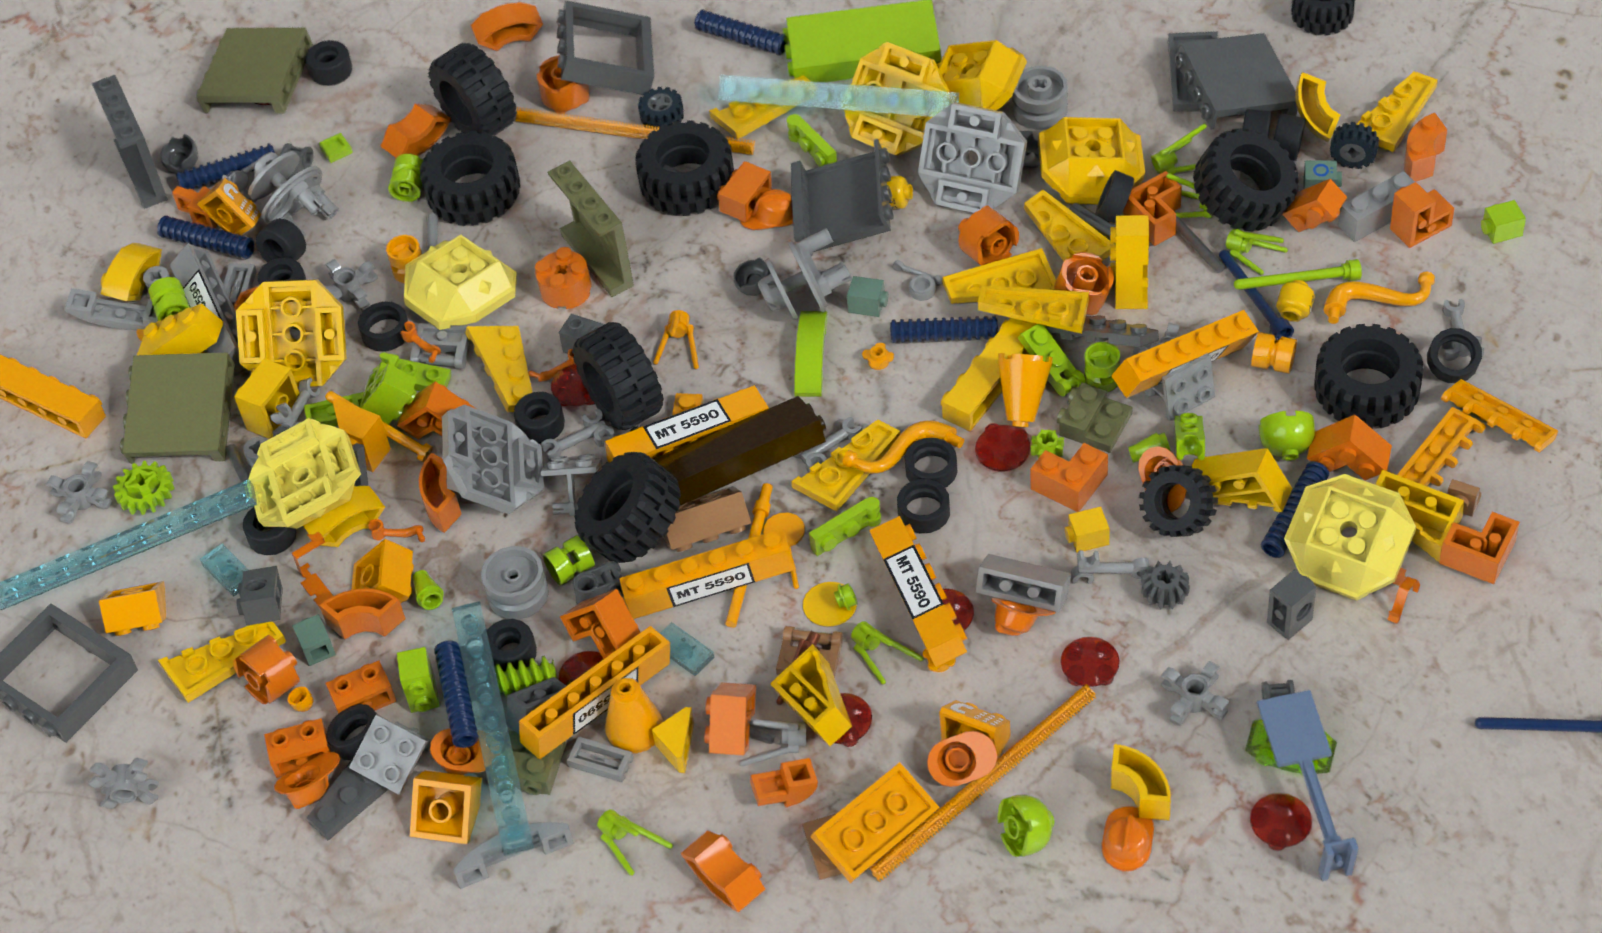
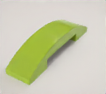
[794,311,828,397]

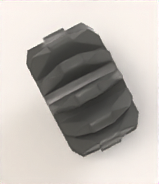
[1141,561,1190,610]

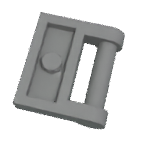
[410,324,470,369]

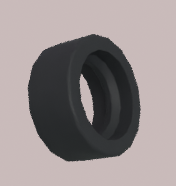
[1095,170,1134,223]
[358,301,408,351]
[1427,328,1482,383]
[904,437,958,488]
[897,479,950,534]
[326,704,378,761]

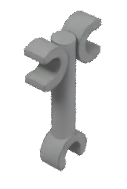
[1442,299,1484,361]
[270,378,320,428]
[541,408,615,461]
[794,417,862,472]
[1071,550,1150,584]

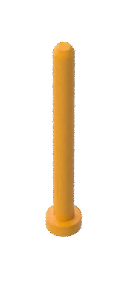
[325,391,433,462]

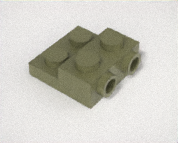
[1057,383,1132,453]
[490,730,566,795]

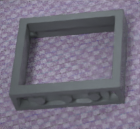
[556,0,654,95]
[0,603,138,743]

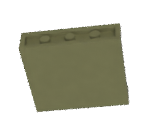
[196,27,313,114]
[547,160,634,297]
[120,353,235,464]

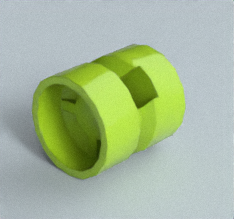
[388,154,423,202]
[149,277,190,321]
[1085,342,1120,393]
[542,535,595,586]

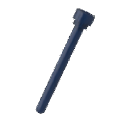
[1219,250,1294,340]
[1475,717,1602,733]

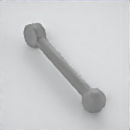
[893,260,943,285]

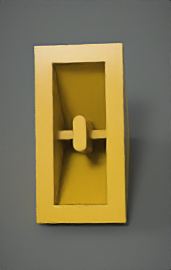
[652,707,695,773]

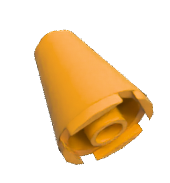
[998,353,1053,427]
[605,678,663,754]

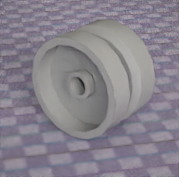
[1013,66,1068,130]
[481,546,549,620]

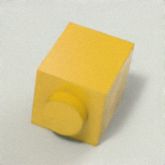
[1064,506,1110,553]

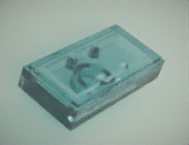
[200,544,248,597]
[660,622,715,676]

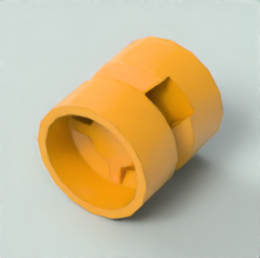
[386,235,422,283]
[1251,332,1297,374]

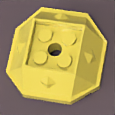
[404,234,517,330]
[247,418,361,529]
[1284,474,1416,601]

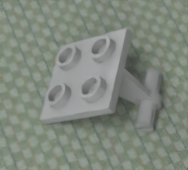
[1145,353,1215,421]
[541,454,602,516]
[349,715,432,795]

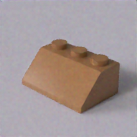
[664,486,751,552]

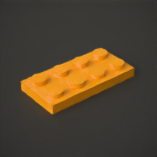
[810,762,940,883]

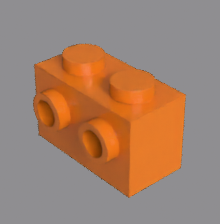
[717,161,772,222]
[1282,178,1347,232]
[326,660,397,714]
[264,718,331,778]

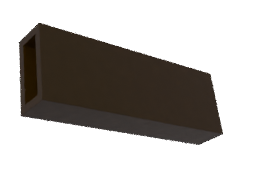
[653,396,826,506]

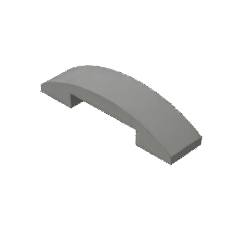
[65,288,158,330]
[453,822,574,889]

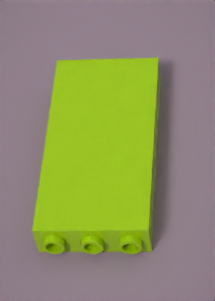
[783,0,941,84]

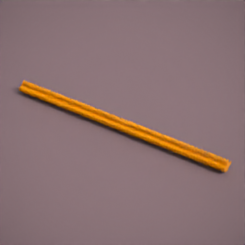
[516,107,755,155]
[870,684,1096,882]

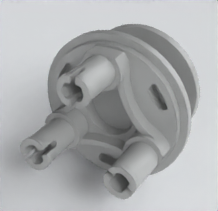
[248,151,339,237]
[758,228,852,319]

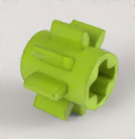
[1031,429,1064,458]

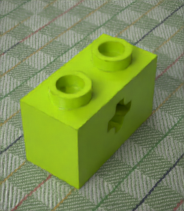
[397,647,440,713]

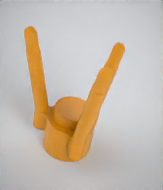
[653,310,699,369]

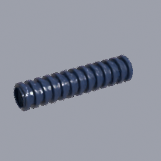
[694,9,788,56]
[176,143,275,190]
[157,215,255,260]
[890,315,998,343]
[1260,461,1330,558]
[434,641,479,748]

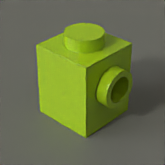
[1481,200,1526,244]

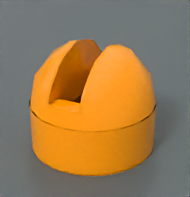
[288,686,314,712]

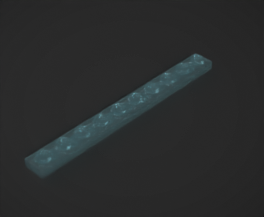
[718,75,959,117]
[0,479,257,610]
[452,601,534,856]

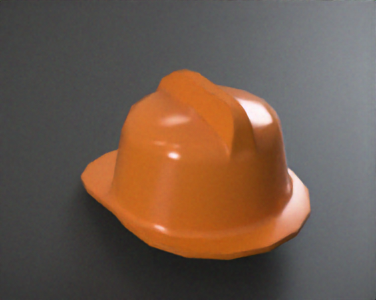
[739,189,793,230]
[1138,446,1187,512]
[991,598,1056,636]
[430,728,501,775]
[927,731,998,787]
[274,752,340,809]
[1102,806,1154,871]

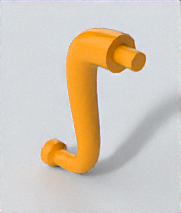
[1323,271,1435,324]
[842,421,964,474]

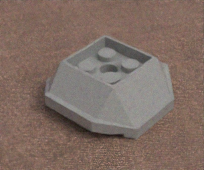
[918,102,1027,213]
[442,405,544,514]

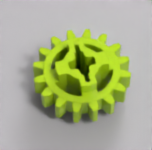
[113,460,175,515]

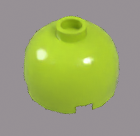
[1258,411,1315,461]
[997,794,1054,857]

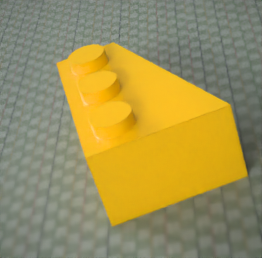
[1110,215,1149,309]
[137,303,224,355]
[1192,448,1293,512]
[1375,470,1464,562]
[770,644,852,746]

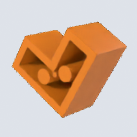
[1123,171,1182,246]
[1390,182,1455,248]
[397,381,476,440]
[1307,415,1392,481]
[1030,443,1108,512]
[1439,512,1520,584]
[560,589,641,659]
[704,682,756,756]

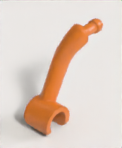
[401,321,441,363]
[528,349,577,382]
[368,519,425,542]

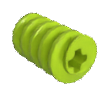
[495,655,557,698]

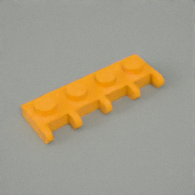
[1441,379,1558,453]
[1397,407,1486,486]

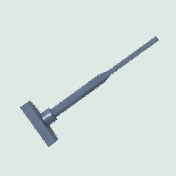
[1257,690,1359,881]

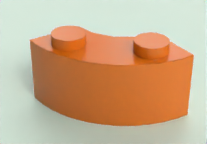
[471,2,543,51]
[380,103,451,158]
[1404,113,1447,182]
[419,453,462,533]
[319,589,406,639]
[681,830,765,912]

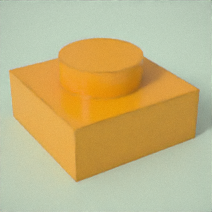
[672,393,703,416]

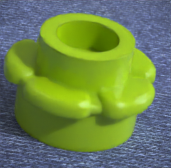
[834,583,858,610]

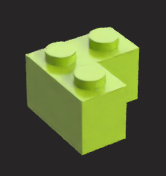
[360,361,417,425]

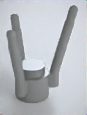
[221,161,257,203]
[739,719,806,766]

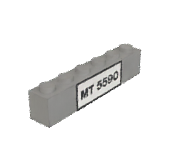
[170,243,244,376]

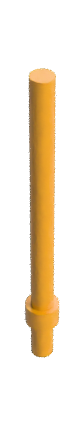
[725,483,773,628]

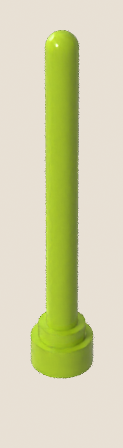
[1233,259,1362,290]

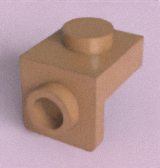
[1447,479,1482,517]

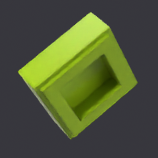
[319,132,353,163]

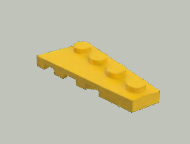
[1356,71,1438,152]
[709,75,819,140]
[1024,190,1115,261]
[942,248,1056,304]
[978,286,1089,334]
[465,326,533,412]
[791,419,900,512]
[158,621,286,703]

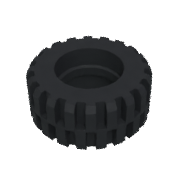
[428,43,517,137]
[635,120,734,216]
[1193,128,1299,231]
[420,131,521,226]
[572,322,664,430]
[1314,324,1424,429]
[574,452,681,563]

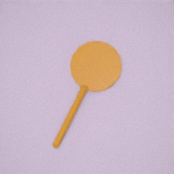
[763,513,805,589]

